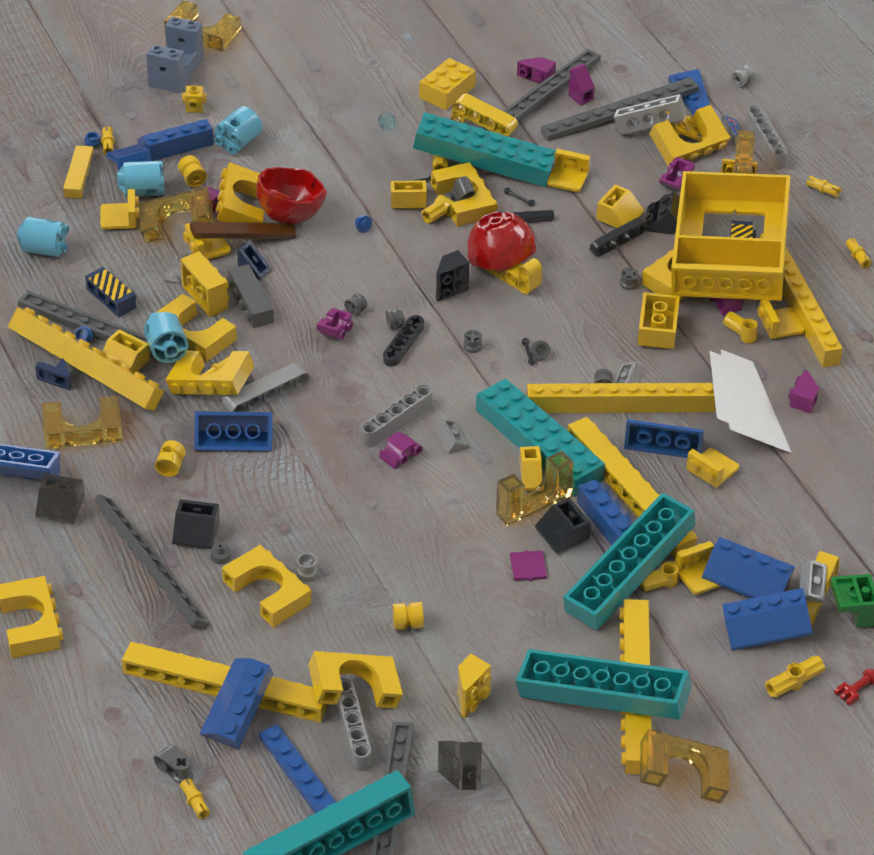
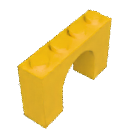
[649,105,731,165]
[216,162,264,223]
[431,162,498,227]
[642,249,686,301]
[157,294,237,362]
[165,351,255,395]
[222,545,312,627]
[0,576,64,658]
[308,651,403,708]

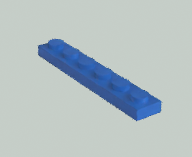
[259,724,336,813]

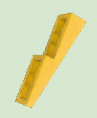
[63,146,94,198]

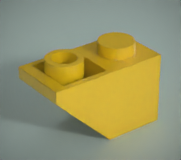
[519,446,543,491]

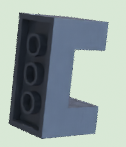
[146,16,204,93]

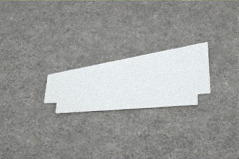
[710,350,791,453]

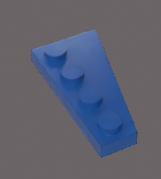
[668,69,710,115]

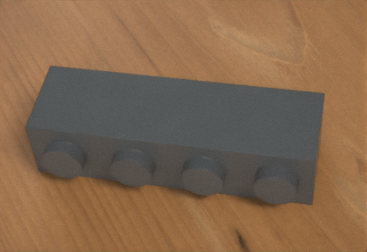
[226,264,274,328]

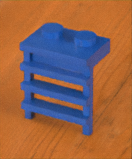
[106,144,152,172]

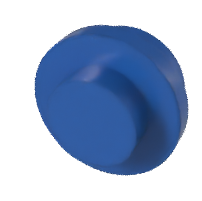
[84,132,101,147]
[355,215,372,233]
[75,326,93,343]

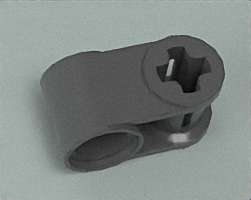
[450,176,476,202]
[153,744,193,783]

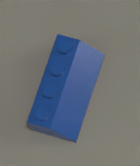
[137,119,214,161]
[194,411,273,451]
[624,419,705,458]
[0,444,60,482]
[577,479,637,546]
[702,537,795,598]
[722,588,813,651]
[200,658,273,749]

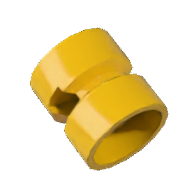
[178,155,207,188]
[154,440,186,477]
[392,602,424,630]

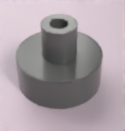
[531,340,550,359]
[210,543,231,564]

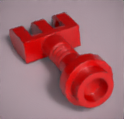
[834,668,874,706]

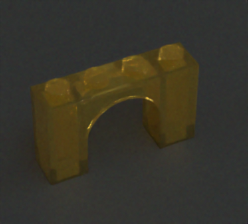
[164,0,241,52]
[733,130,755,174]
[139,186,214,243]
[42,396,123,449]
[496,451,574,526]
[640,729,729,803]

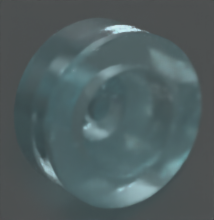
[378,112,396,130]

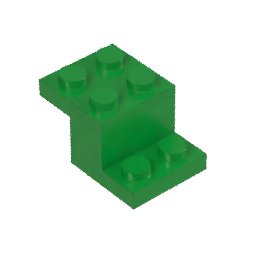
[830,574,874,628]

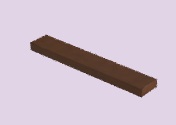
[189,222,296,239]

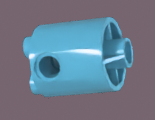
[214,106,262,155]
[117,161,164,197]
[17,217,69,257]
[144,312,188,363]

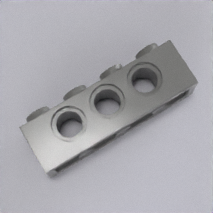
[614,94,687,135]

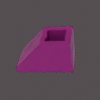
[517,57,556,84]
[568,63,595,106]
[788,370,819,414]

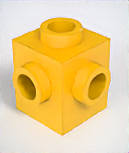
[182,85,207,113]

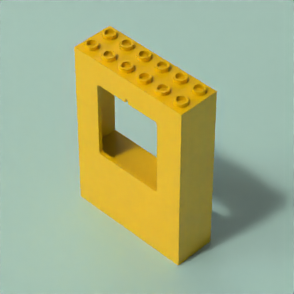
[671,171,790,301]

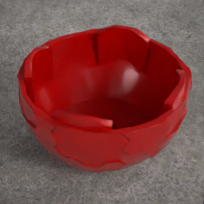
[256,167,327,225]
[467,212,536,271]

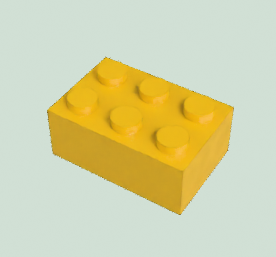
[419,58,476,110]
[180,251,229,317]
[637,292,680,349]

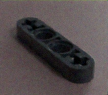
[589,218,647,257]
[383,315,424,367]

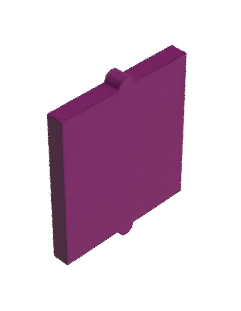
[510,550,547,581]

